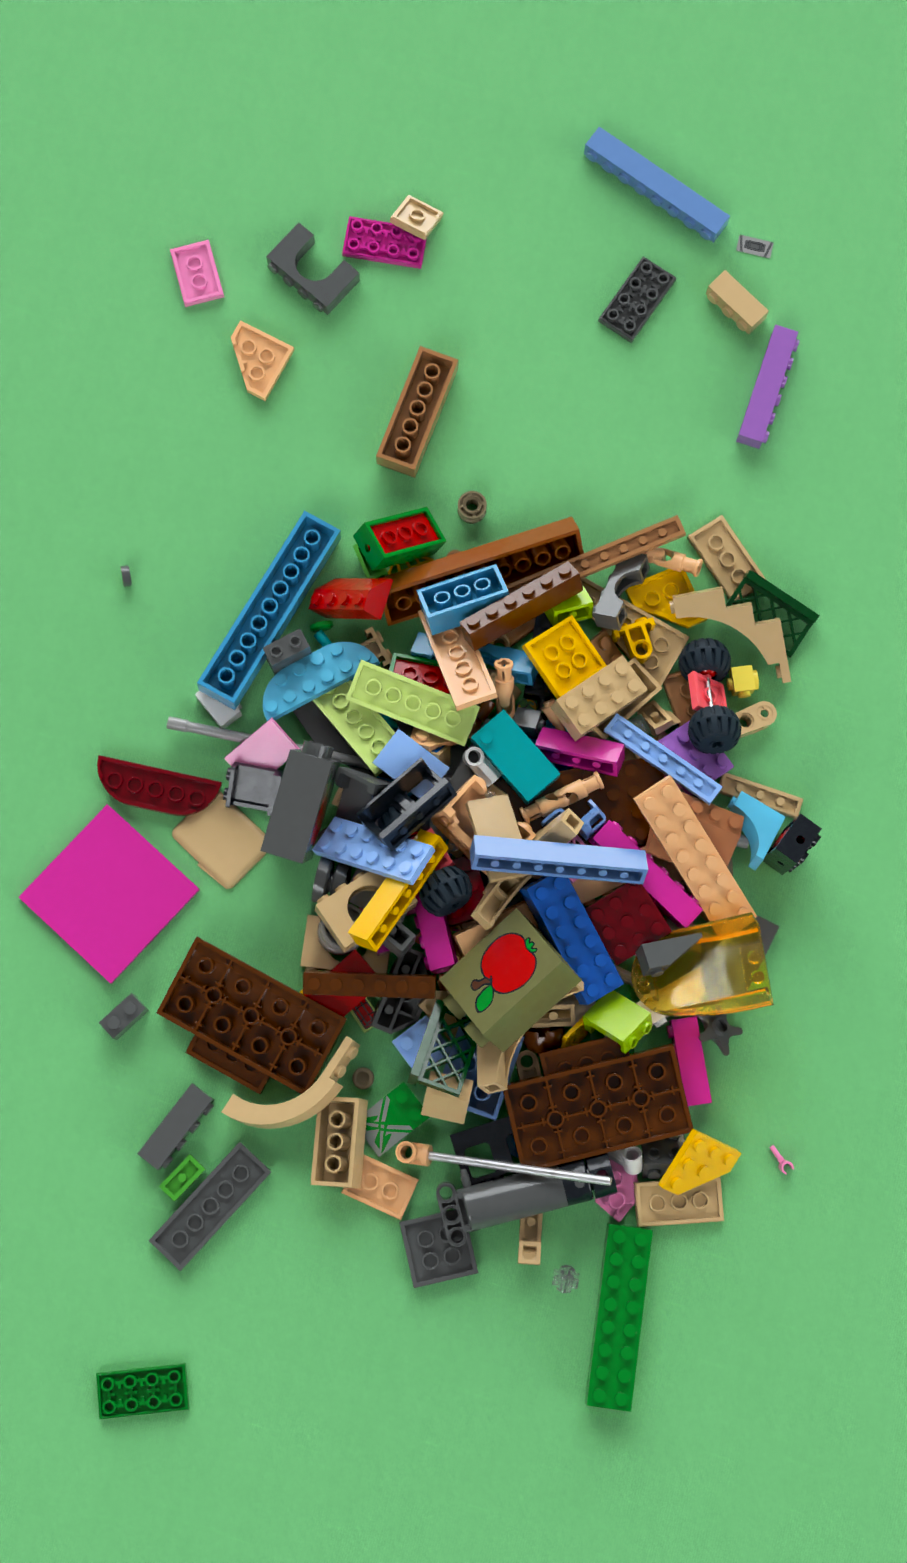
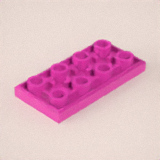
[342,216,427,269]

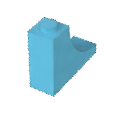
[727,791,785,871]

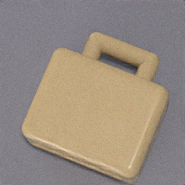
[172,791,266,889]

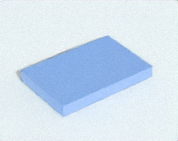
[372,729,449,799]

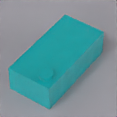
[471,709,560,805]

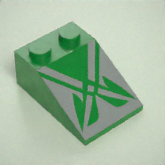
[365,1082,430,1157]

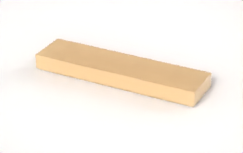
[719,773,803,819]

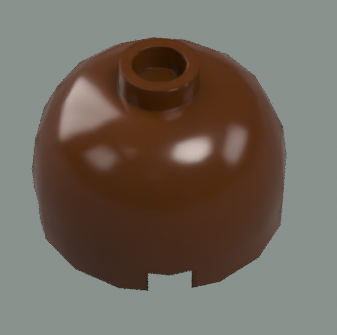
[523,1027,565,1056]

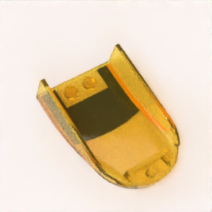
[631,912,774,1016]

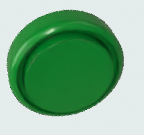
[309,620,334,633]

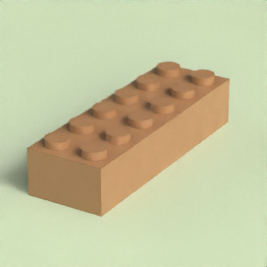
[376,346,459,478]

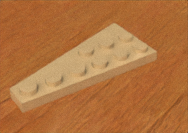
[581,577,690,686]

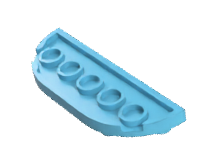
[263,642,380,721]

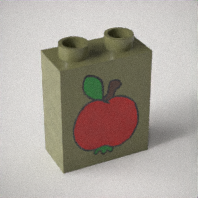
[439,908,582,1052]

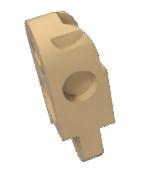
[735,701,777,738]

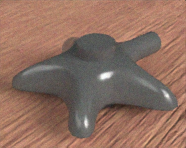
[691,1005,743,1056]

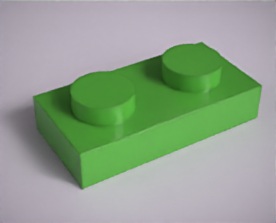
[159,1154,206,1202]

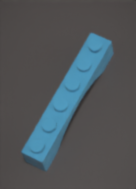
[411,632,538,686]

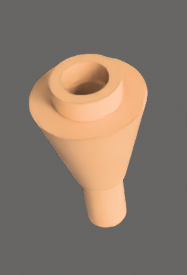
[541,699,566,731]

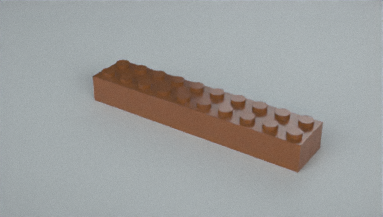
[380,516,584,626]

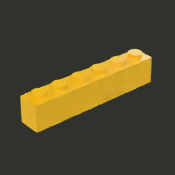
[348,829,449,952]

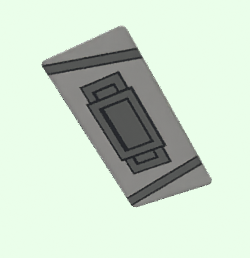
[736,235,774,258]

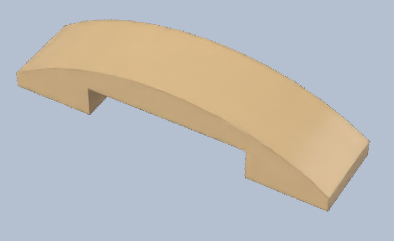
[518,1213,543,1265]

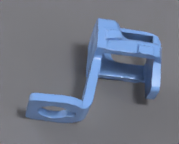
[541,799,606,841]

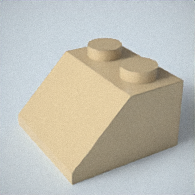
[421,1071,474,1125]

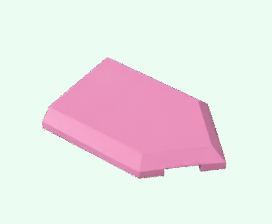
[595,1159,638,1223]

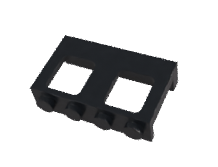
[356,758,457,852]
[450,1116,517,1185]

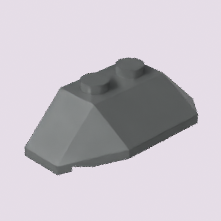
[371,948,431,1034]

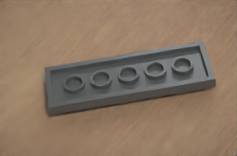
[149,1142,272,1271]

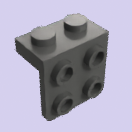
[641,1134,685,1179]

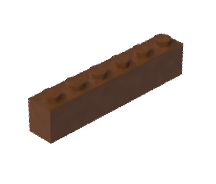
[460,561,583,651]
[303,970,436,999]

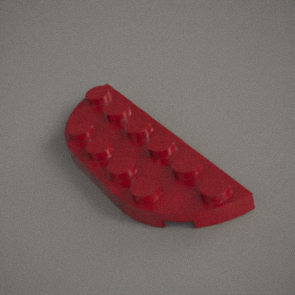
[97,755,223,816]

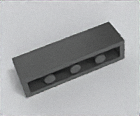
[137,1083,214,1170]

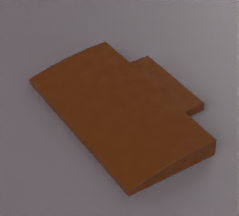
[156,936,347,1094]
[503,1037,693,1168]

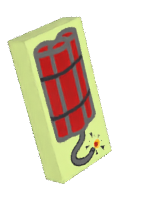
[350,997,375,1033]

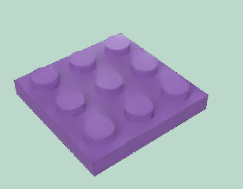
[658,721,734,796]

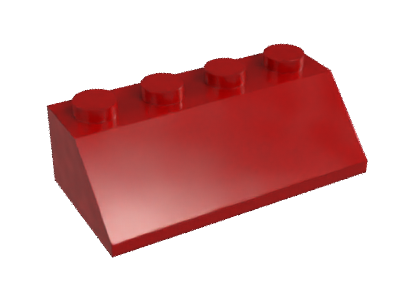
[308,578,393,620]

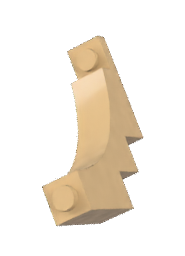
[669,586,791,683]

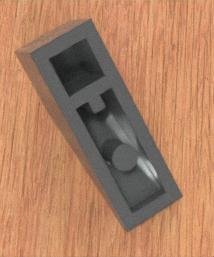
[636,933,703,977]

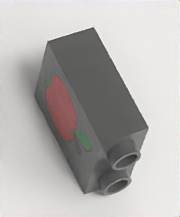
[260,740,341,864]

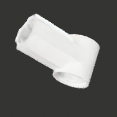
[462,747,501,788]
[607,1146,643,1175]

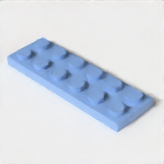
[312,817,436,885]

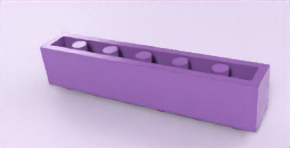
[736,324,800,449]

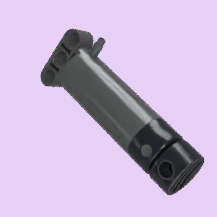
[436,1153,617,1247]

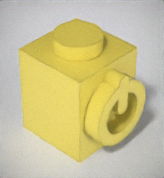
[727,665,759,698]

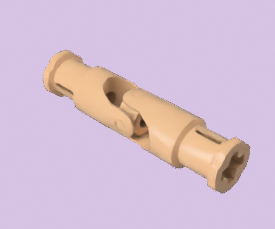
[643,547,703,577]
[494,658,515,719]
[519,771,604,824]

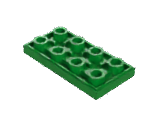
[96,1363,189,1419]

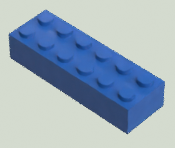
[520,876,624,1005]

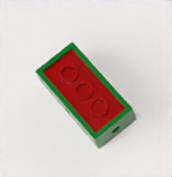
[353,507,447,571]
[389,652,450,694]

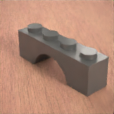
[592,554,650,631]

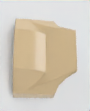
[637,700,681,736]

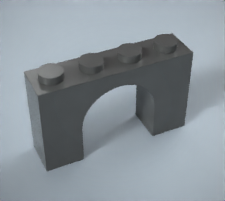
[266,222,360,315]

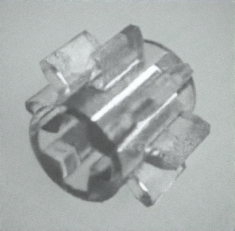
[552,1265,580,1293]

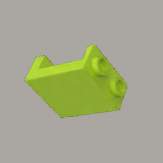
[582,990,653,1054]

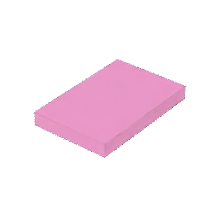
[170,240,224,307]
[224,717,300,769]

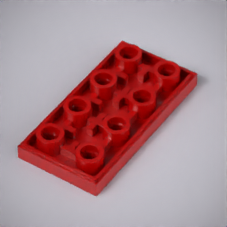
[303,949,376,1017]

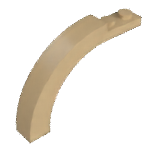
[222,1036,360,1129]

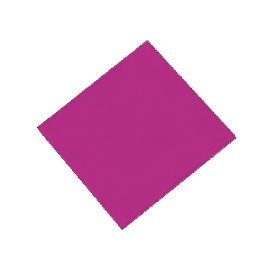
[19,804,200,984]

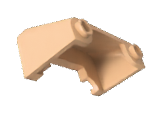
[431,775,536,875]

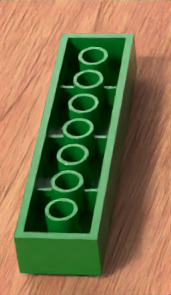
[585,1223,653,1412]

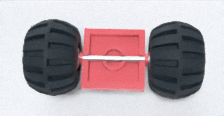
[679,638,742,754]
[378,799,472,917]

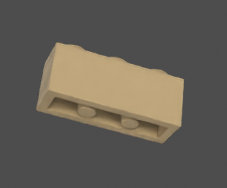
[706,270,769,334]

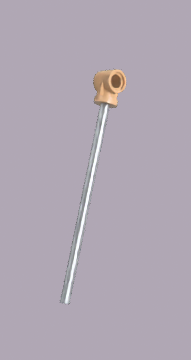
[395,1141,612,1186]

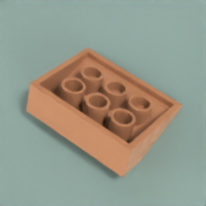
[645,792,744,867]

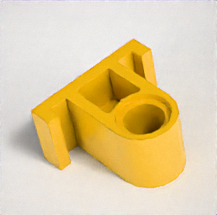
[611,617,656,664]

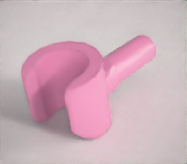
[770,1145,794,1174]

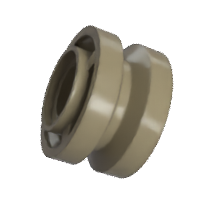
[458,491,487,524]

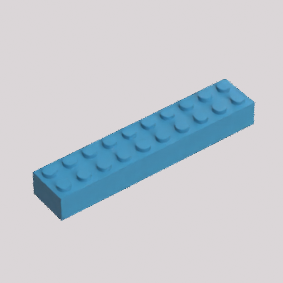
[197,511,341,710]

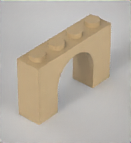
[315,871,418,953]
[300,915,390,973]

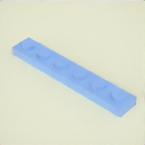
[604,713,723,806]

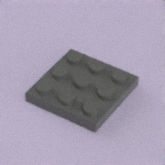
[399,1209,478,1288]

